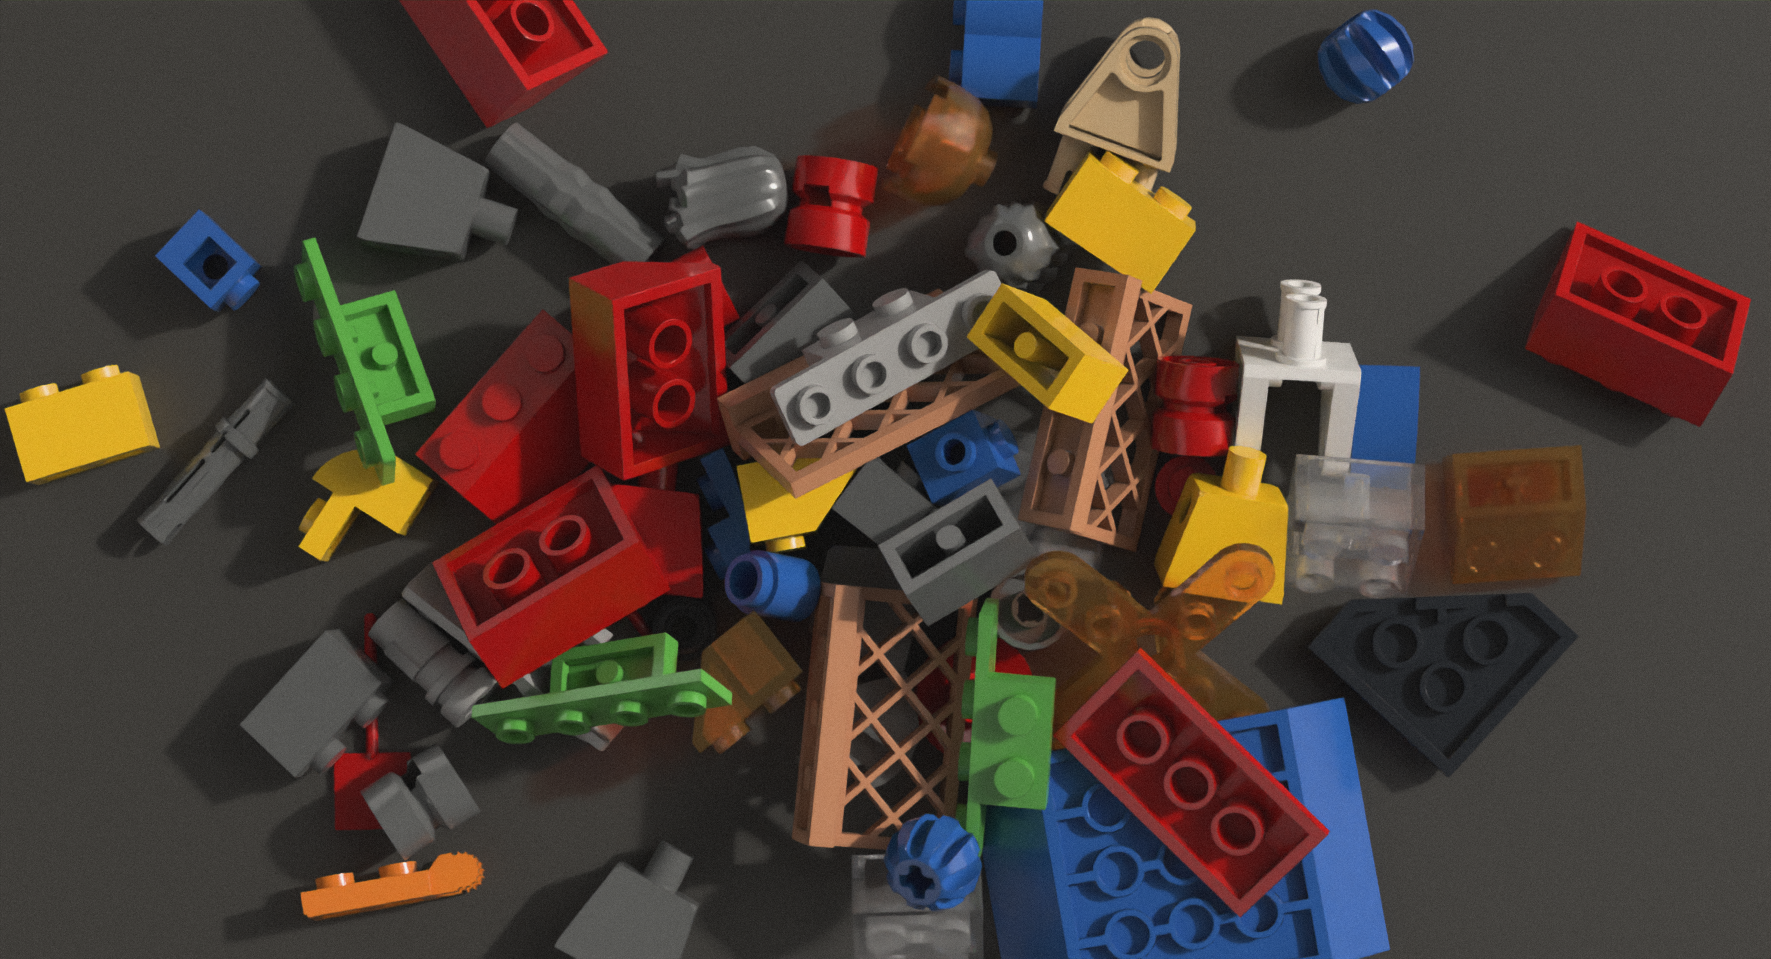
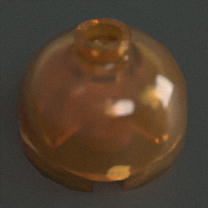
[881,74,998,206]

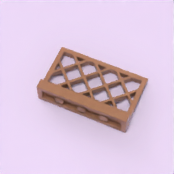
[1018,267,1193,552]
[717,288,1021,499]
[792,582,978,850]

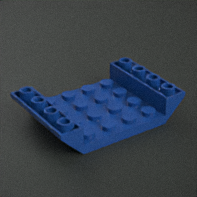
[982,697,1390,959]

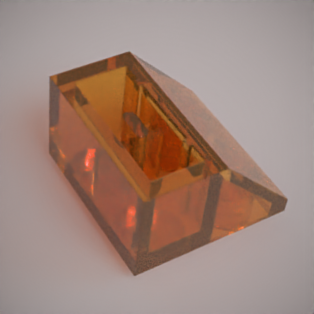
[1442,445,1586,585]
[692,610,805,754]

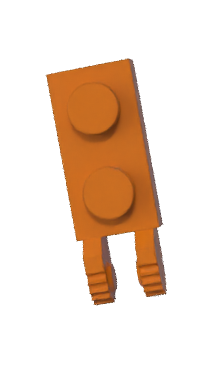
[300,851,485,921]

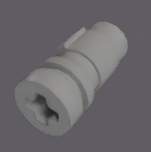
[368,599,499,727]

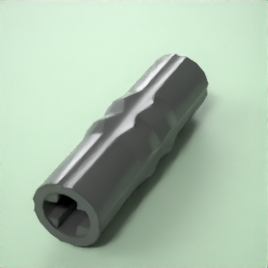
[484,122,667,264]

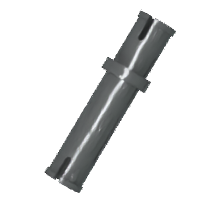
[136,377,296,546]

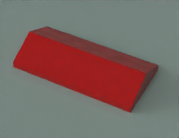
[1053,647,1330,917]

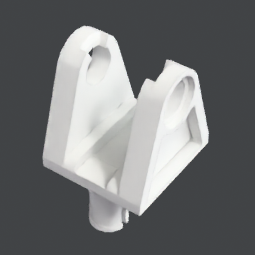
[1231,279,1362,482]

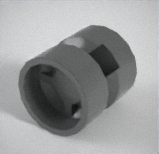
[989,566,1073,651]
[360,742,481,861]

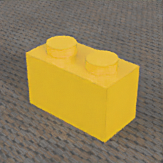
[1044,149,1196,294]
[966,283,1128,424]
[4,365,160,485]

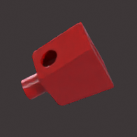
[611,462,706,600]

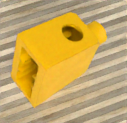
[1154,446,1288,605]

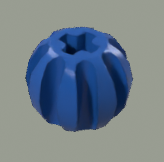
[1318,9,1414,104]
[884,814,982,912]

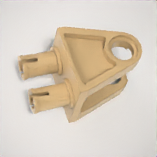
[1043,17,1180,195]

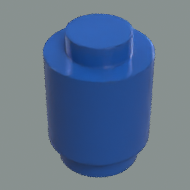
[725,550,821,623]

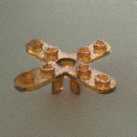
[1024,543,1276,750]

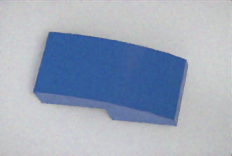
[1347,365,1420,497]
[696,448,752,581]

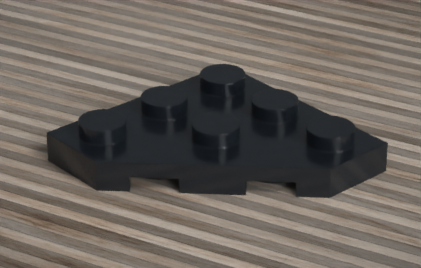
[1305,593,1579,778]

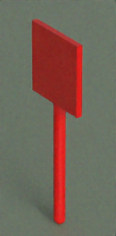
[334,613,411,830]

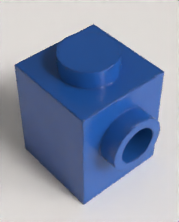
[907,410,1021,507]

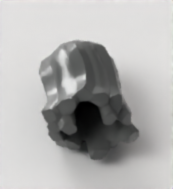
[656,146,789,250]
[965,200,1079,295]

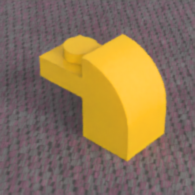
[298,450,439,562]

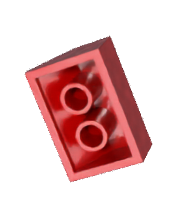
[399,0,608,128]
[1525,221,1751,427]
[569,261,730,481]
[415,309,591,524]
[432,465,671,689]

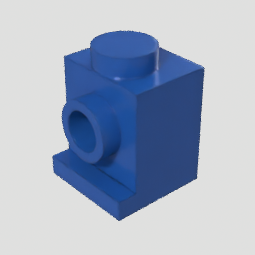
[155,209,262,313]

